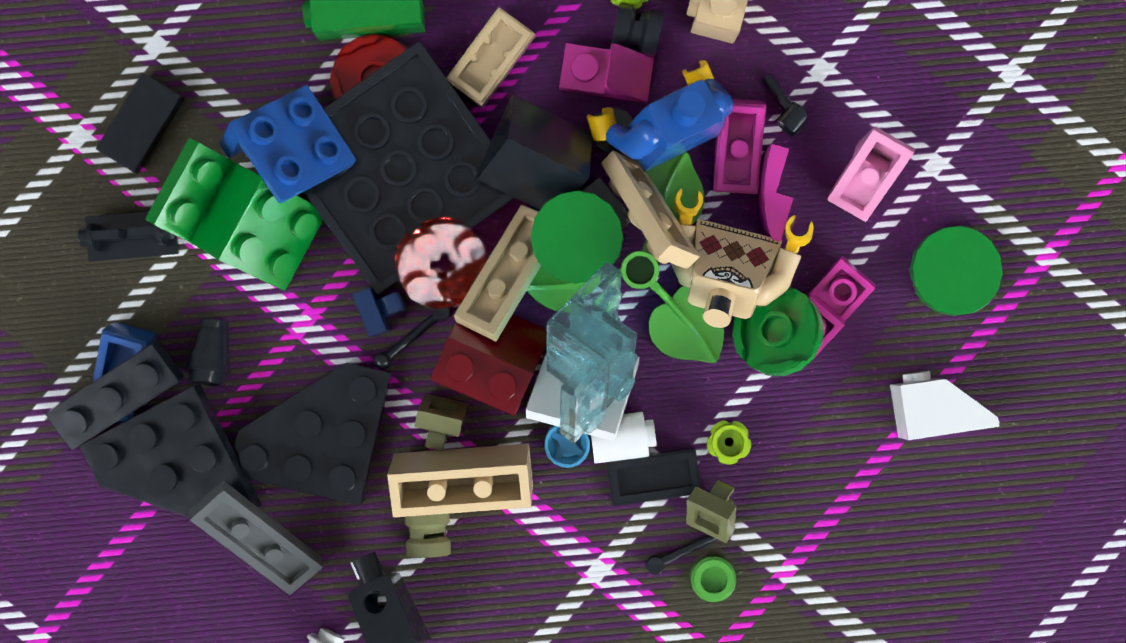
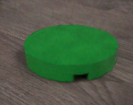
[531,191,623,284]
[909,226,1003,316]
[732,286,824,376]

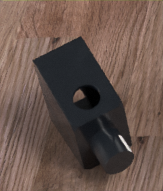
[347,552,431,643]

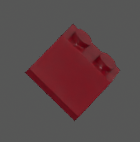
[430,315,551,416]

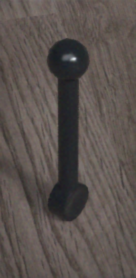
[374,303,450,370]
[646,533,733,575]

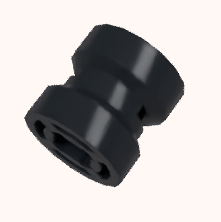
[612,3,664,57]

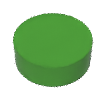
[690,555,736,602]

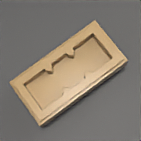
[446,7,535,108]

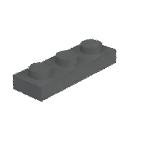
[189,480,323,595]

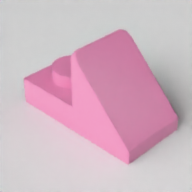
[827,126,915,222]

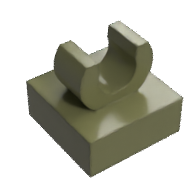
[414,394,469,451]
[686,480,736,543]

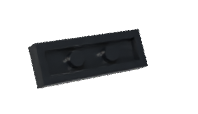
[45,339,185,450]

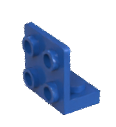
[219,85,356,203]

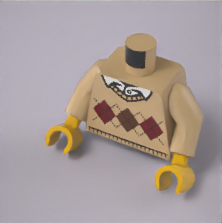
[671,189,814,328]

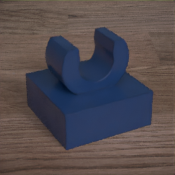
[352,288,407,337]

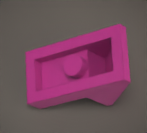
[559,43,654,104]

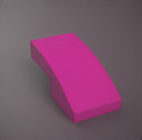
[758,144,794,242]

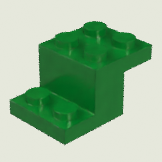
[145,138,323,291]

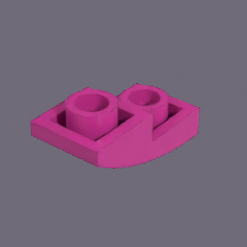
[807,256,876,357]

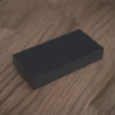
[96,73,185,174]
[606,448,701,506]

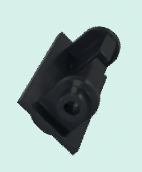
[78,211,179,262]

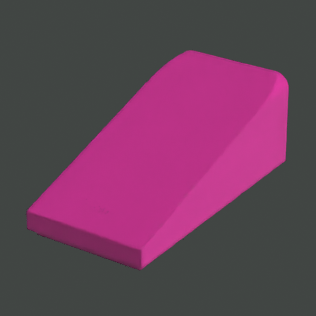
[713,99,766,194]

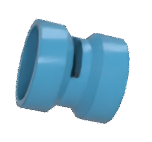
[545,425,590,468]

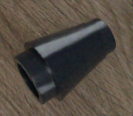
[185,319,231,387]

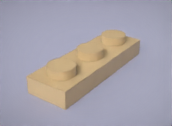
[601,151,700,269]
[454,204,541,341]

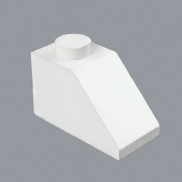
[890,371,999,440]

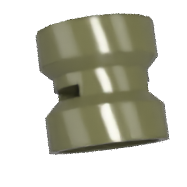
[404,513,451,558]

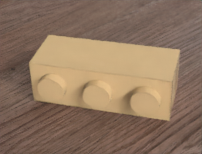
[387,443,533,517]

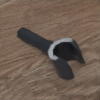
[762,74,806,137]

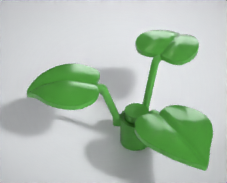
[527,152,724,363]

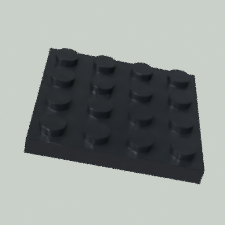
[304,41,514,295]

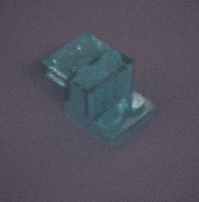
[546,262,638,444]

